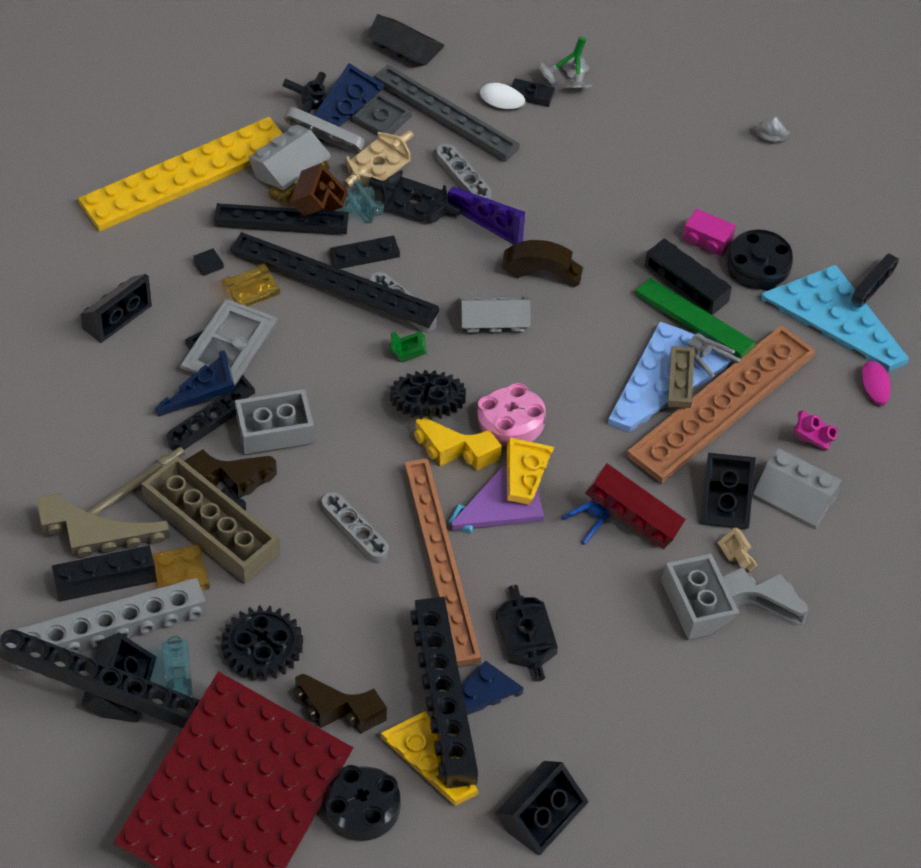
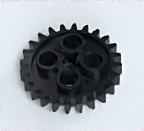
[390,370,466,420]
[221,605,303,681]

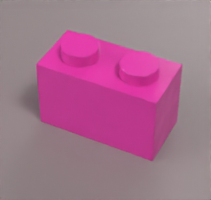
[682,208,736,257]

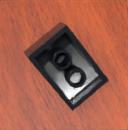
[701,453,756,529]

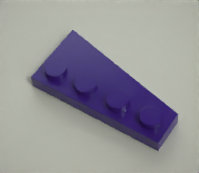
[448,187,525,245]

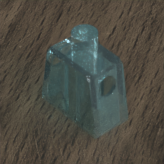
[162,636,193,697]

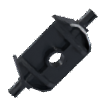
[369,170,462,223]
[495,585,558,681]

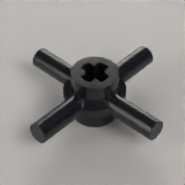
[282,72,326,114]

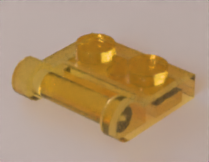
[222,263,280,306]

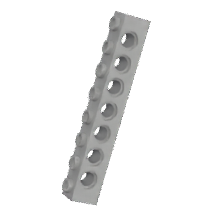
[2,578,207,671]

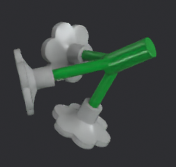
[538,36,592,88]

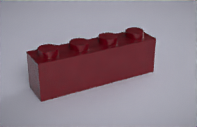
[585,463,686,550]

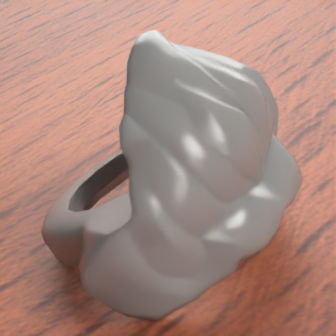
[755,116,790,142]

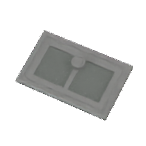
[180,299,278,385]

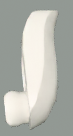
[480,83,525,110]

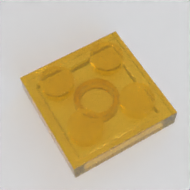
[152,544,210,591]

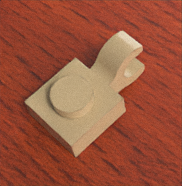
[718,527,757,572]

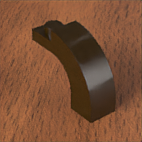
[501,240,583,287]

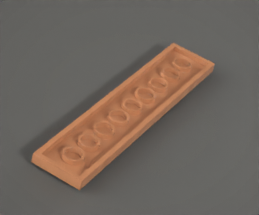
[627,325,816,484]

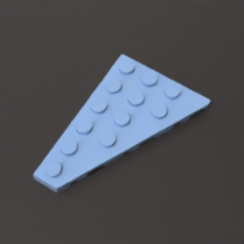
[608,322,735,432]

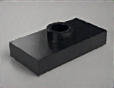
[511,78,555,107]

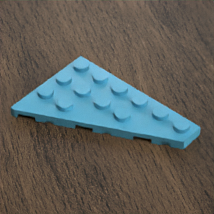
[761,265,909,372]

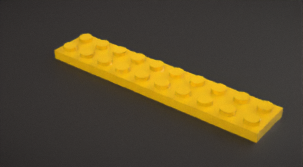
[78,117,283,232]

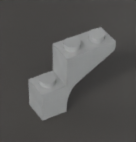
[723,567,809,626]

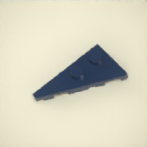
[155,350,235,417]
[431,661,524,718]

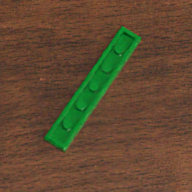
[635,278,756,359]

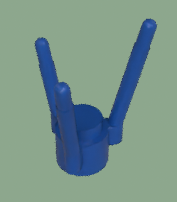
[562,500,610,545]

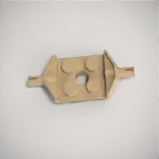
[343,130,414,188]

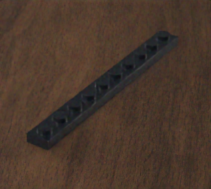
[231,232,439,328]

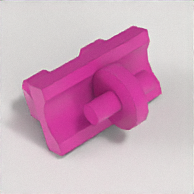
[793,410,838,451]

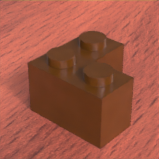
[290,163,348,216]

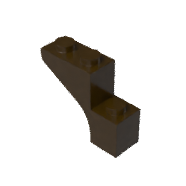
[184,449,277,498]
[293,674,387,734]

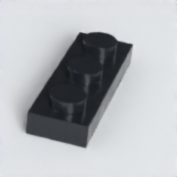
[330,235,400,269]

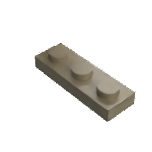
[668,346,695,408]

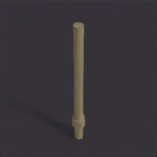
[66,447,185,531]

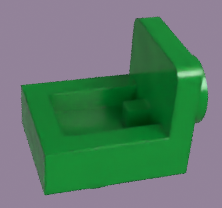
[389,331,427,362]

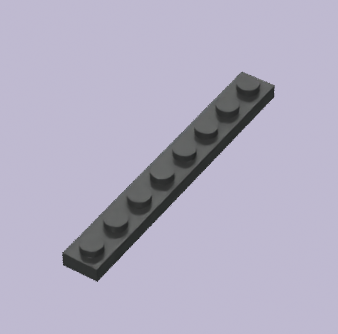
[374,64,520,161]

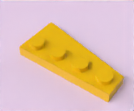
[381,711,478,806]

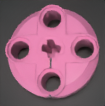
[477,383,546,447]

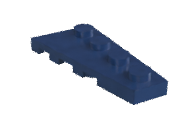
[314,63,385,142]

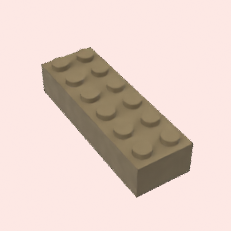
[141,456,280,584]

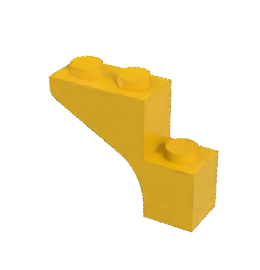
[414,417,502,471]

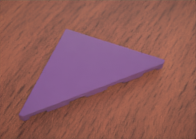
[451,462,544,530]

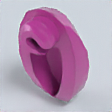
[862,361,891,406]

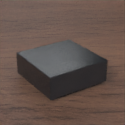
[193,248,224,276]

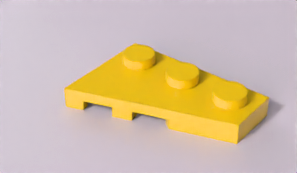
[507,437,554,505]

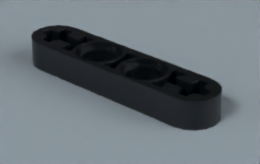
[851,253,899,307]
[167,389,246,451]

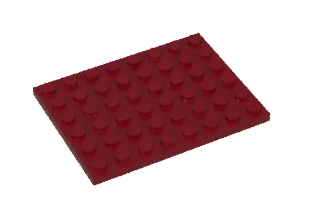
[113,671,354,868]

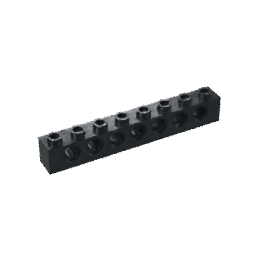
[410,597,478,789]

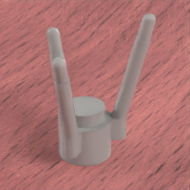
[688,333,741,378]

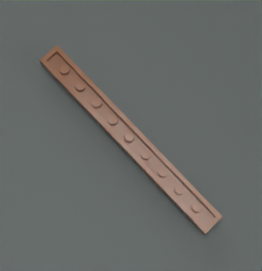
[405,458,481,666]

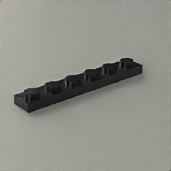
[214,203,349,234]

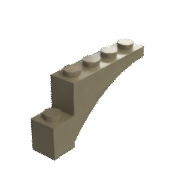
[36,494,169,557]

